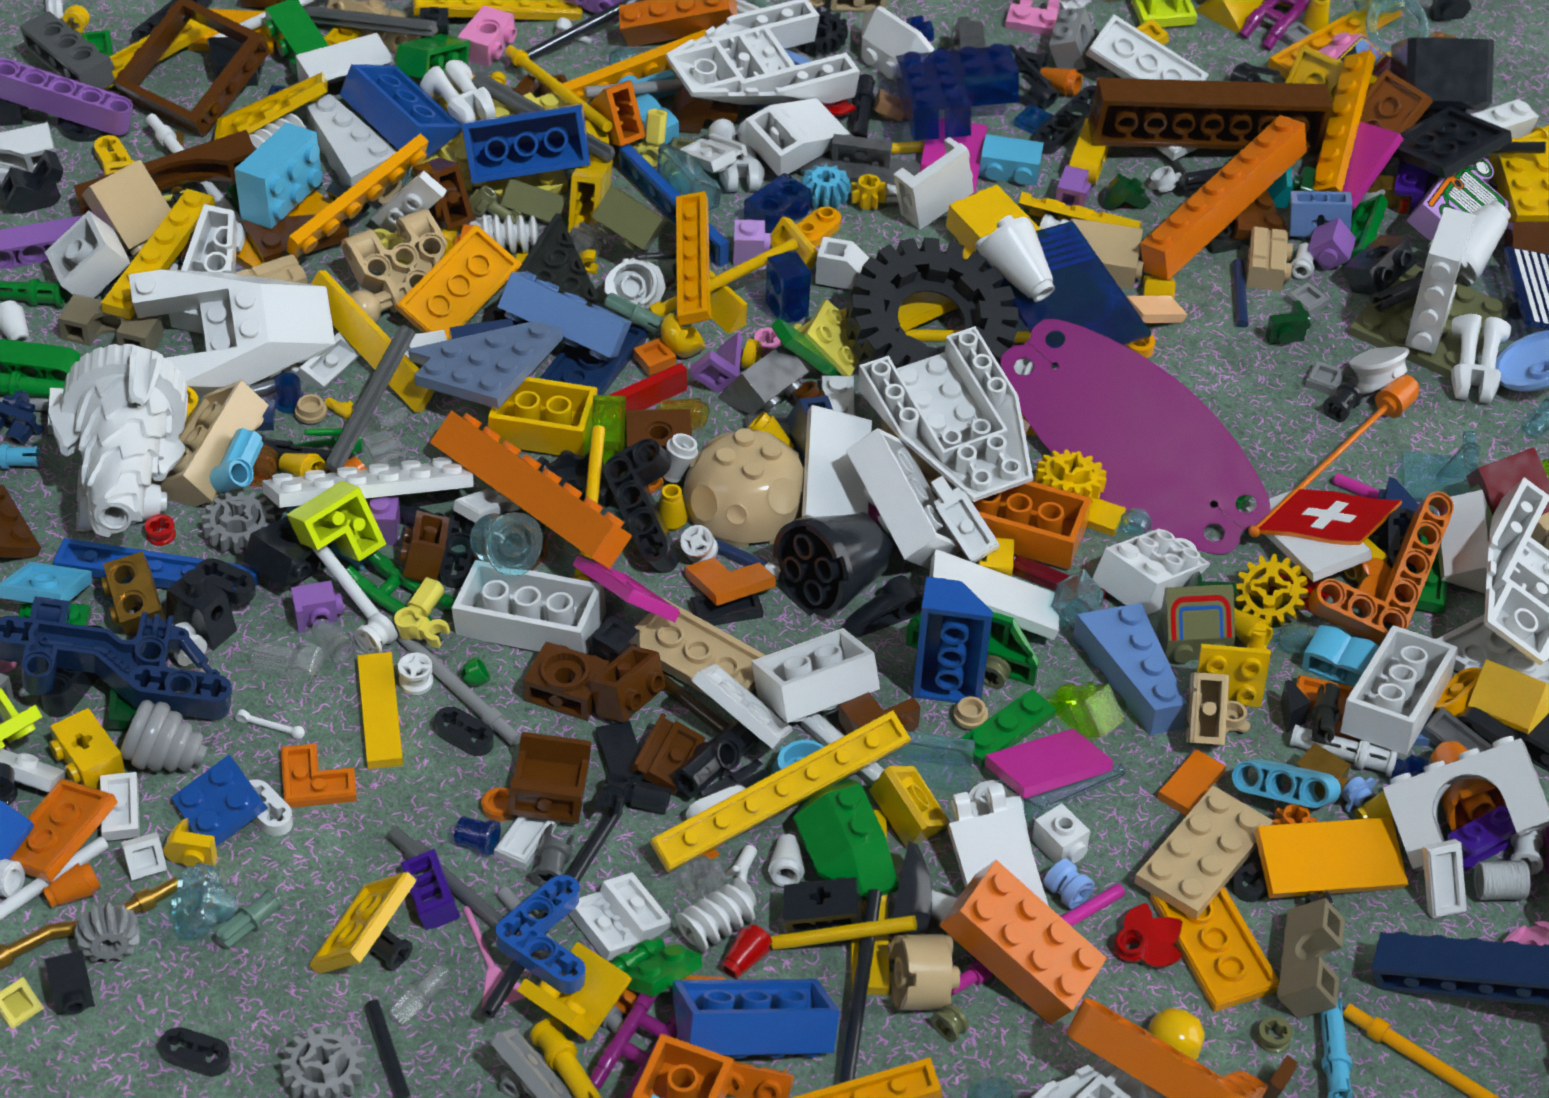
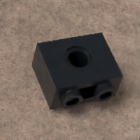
[243,517,333,587]

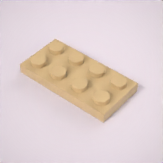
[634,598,766,697]
[1134,786,1274,920]

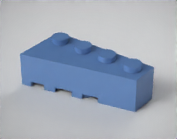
[498,271,632,360]
[1073,603,1188,735]

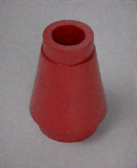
[720,923,773,980]

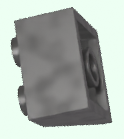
[718,344,809,415]

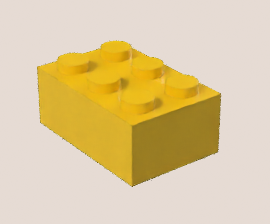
[488,377,598,455]

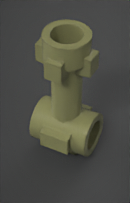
[470,186,525,224]

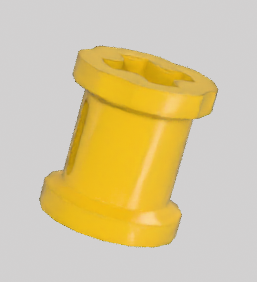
[61,5,90,33]

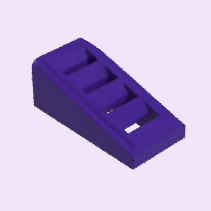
[401,849,460,930]

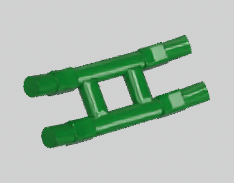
[346,550,456,634]

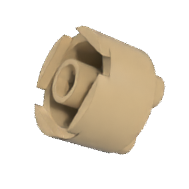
[888,934,960,1010]

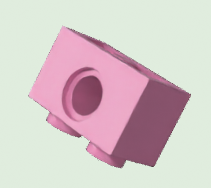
[457,5,517,67]

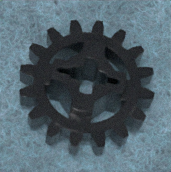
[795,7,848,55]

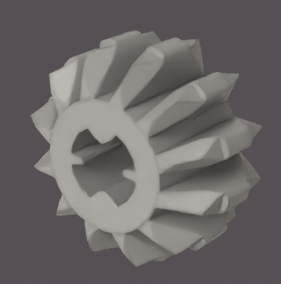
[74,901,140,964]

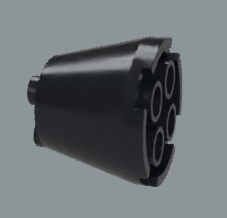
[773,512,893,617]

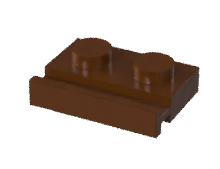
[630,713,706,795]

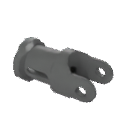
[531,823,575,887]

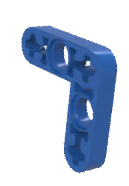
[496,875,585,994]

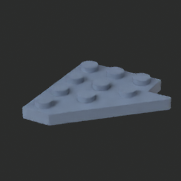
[408,321,563,409]

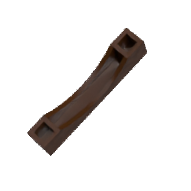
[74,129,255,215]

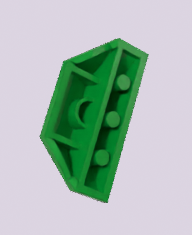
[906,612,1039,686]
[794,779,899,901]

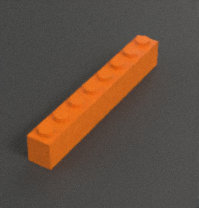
[1140,115,1307,280]
[430,410,632,569]

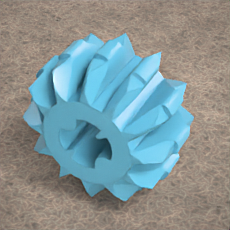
[800,164,851,210]

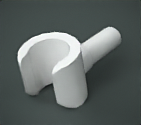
[555,18,592,45]

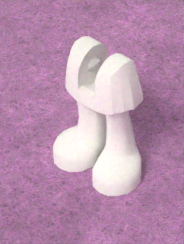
[420,60,496,125]
[709,119,765,192]
[1451,314,1511,404]

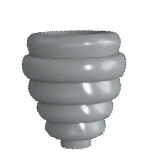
[120,700,208,772]

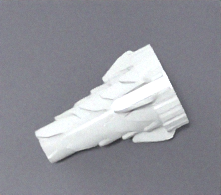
[48,344,188,537]

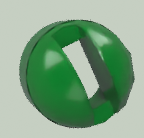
[461,656,491,687]

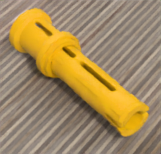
[530,1018,602,1098]

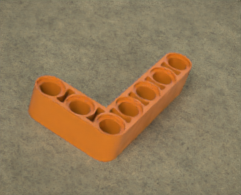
[1308,491,1454,644]
[1066,998,1268,1098]

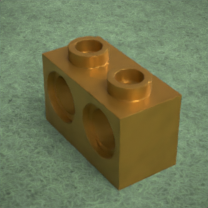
[101,551,165,635]

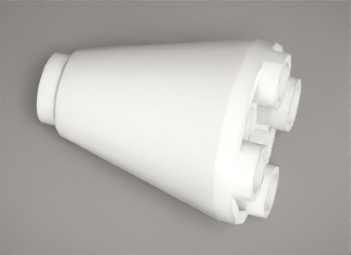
[1428,201,1511,286]
[975,215,1055,302]

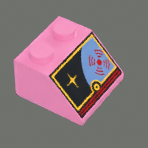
[1319,32,1391,77]

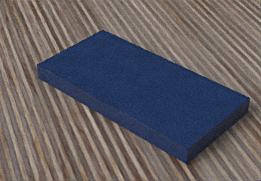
[540,325,648,401]

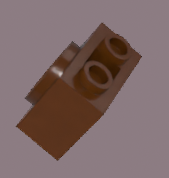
[413,157,475,231]
[626,409,692,467]
[523,641,609,721]

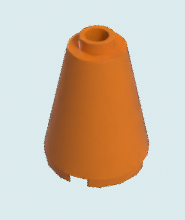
[1431,741,1507,832]

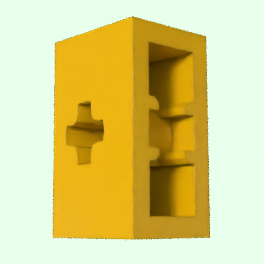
[49,708,125,789]

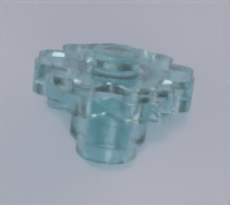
[171,863,237,940]

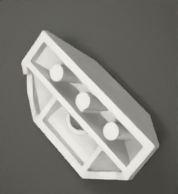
[861,6,947,87]

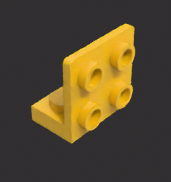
[517,942,631,1041]

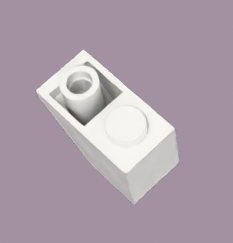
[815,236,869,290]

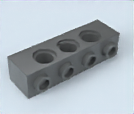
[20,11,114,89]

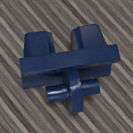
[0,390,44,446]

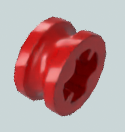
[145,514,176,546]

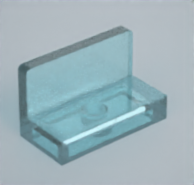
[901,731,975,793]

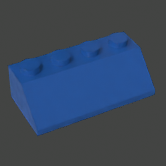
[340,64,462,157]
[462,103,591,184]
[912,576,993,704]
[672,979,840,1058]

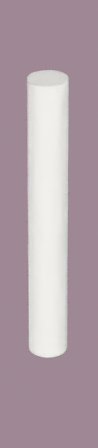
[313,545,380,619]

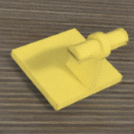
[792,299,859,376]

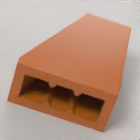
[584,80,646,146]

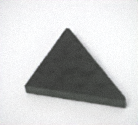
[502,213,603,308]

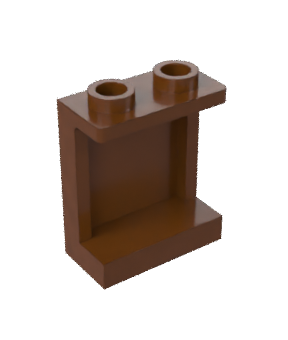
[507,732,591,824]

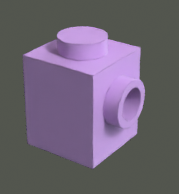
[733,220,771,266]

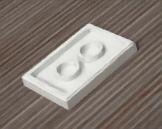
[691,663,793,749]

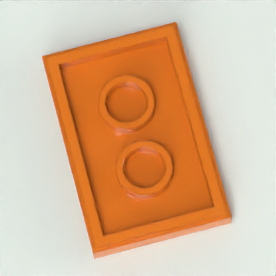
[10,778,118,882]

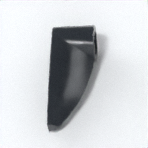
[840,575,923,638]
[889,841,932,940]

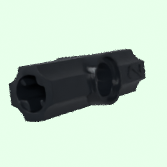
[673,719,759,797]

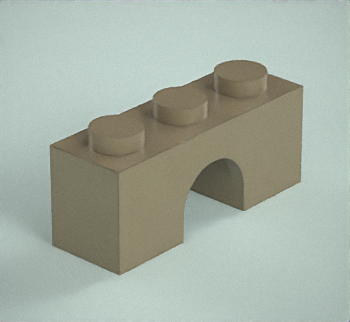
[58,294,164,351]
[1277,898,1345,1018]

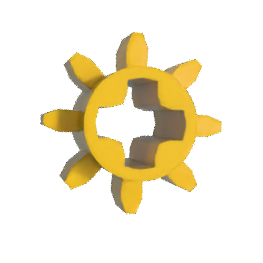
[850,174,887,210]

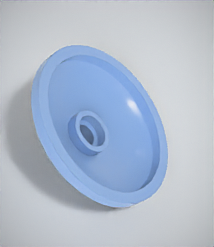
[1496,330,1549,392]

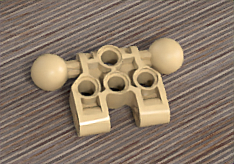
[341,208,447,323]

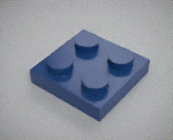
[171,754,268,847]

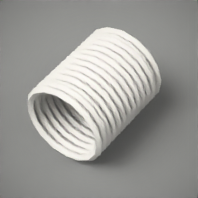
[1474,860,1530,900]

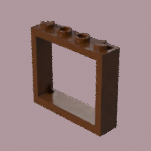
[113,0,271,137]

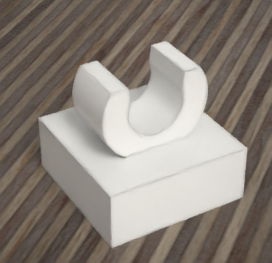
[121,832,167,880]

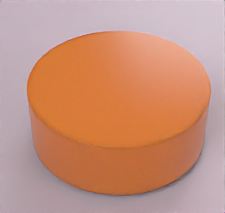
[482,787,515,822]

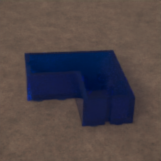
[896,44,1019,141]

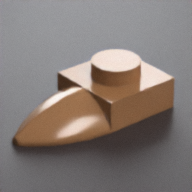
[875,89,930,122]

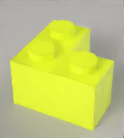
[286,480,386,561]

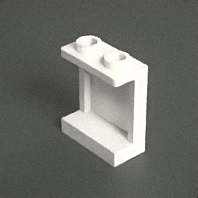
[894,137,974,230]

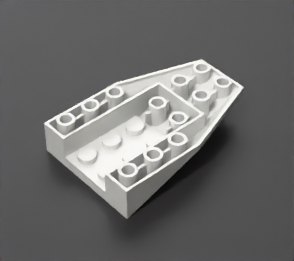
[858,326,1033,502]

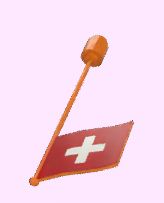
[1248,375,1420,545]

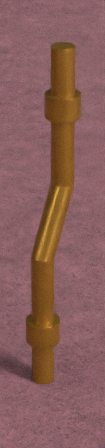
[0,877,181,970]

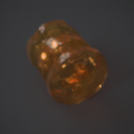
[250,445,279,487]

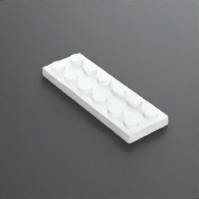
[262,457,474,508]

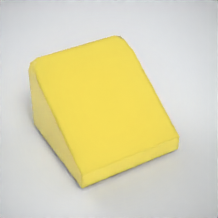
[0,977,44,1030]

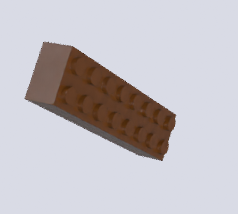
[1088,78,1333,152]

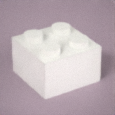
[45,211,131,298]

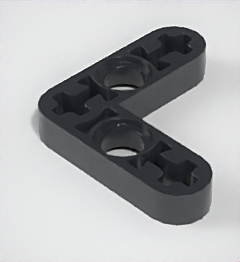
[440,511,545,588]

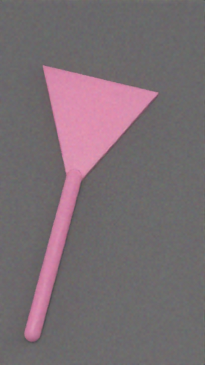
[463,906,526,1013]

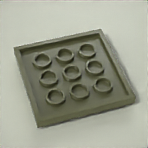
[1348,265,1509,379]

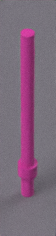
[951,883,1125,996]

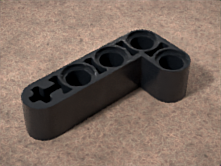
[604,438,679,573]

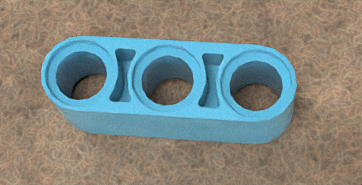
[1232,759,1341,808]

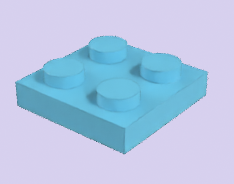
[0,562,92,604]

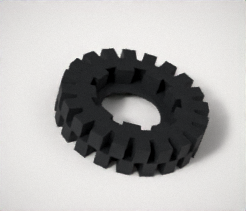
[845,237,1019,369]

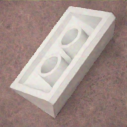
[296,33,394,85]
[1433,490,1493,594]

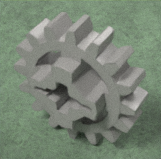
[202,490,275,553]
[281,1026,366,1098]

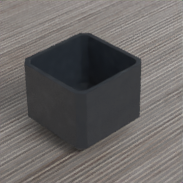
[1390,37,1494,119]

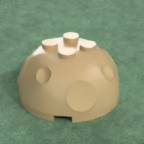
[682,428,805,548]

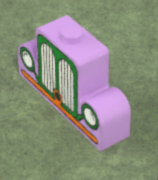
[1406,157,1510,241]

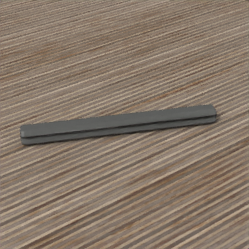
[303,6,438,38]
[471,72,615,163]
[325,325,415,473]

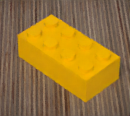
[1488,138,1549,222]

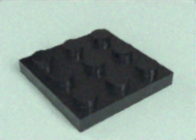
[1392,106,1512,179]

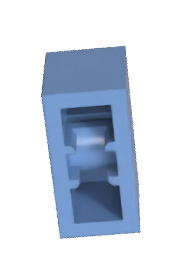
[1289,191,1352,239]

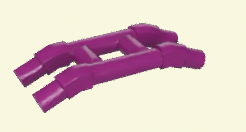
[1239,0,1311,51]
[590,993,677,1098]

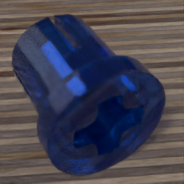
[273,372,304,414]
[454,816,501,856]

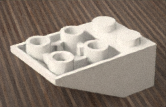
[746,98,851,179]
[1091,529,1210,615]

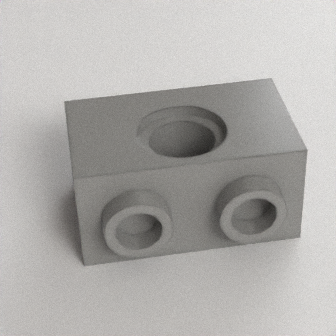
[1049,7,1095,70]

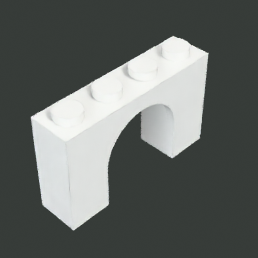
[1405,207,1476,354]
[1383,736,1549,872]

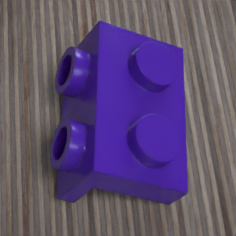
[1394,160,1435,213]
[1448,805,1517,872]

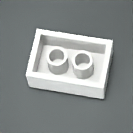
[751,628,880,723]

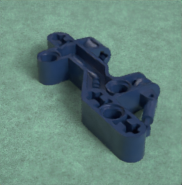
[0,596,232,720]

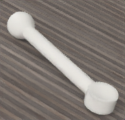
[235,709,305,739]

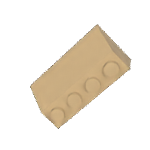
[151,380,269,507]

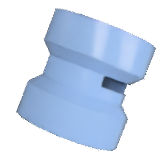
[1043,858,1095,909]

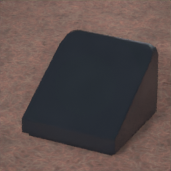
[1280,680,1311,732]

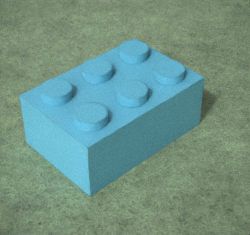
[234,122,323,229]

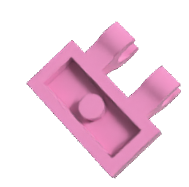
[1005,0,1060,36]

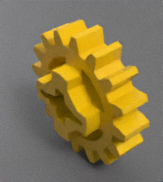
[1035,449,1107,499]
[1236,554,1309,627]

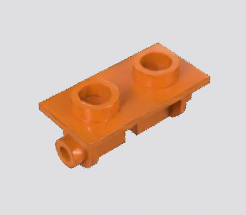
[726,1061,794,1098]

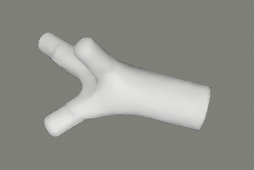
[720,845,757,882]

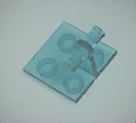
[1402,430,1480,503]

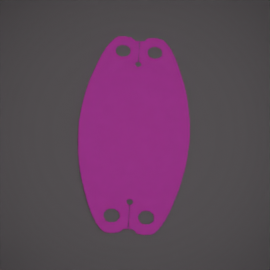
[1000,319,1271,555]

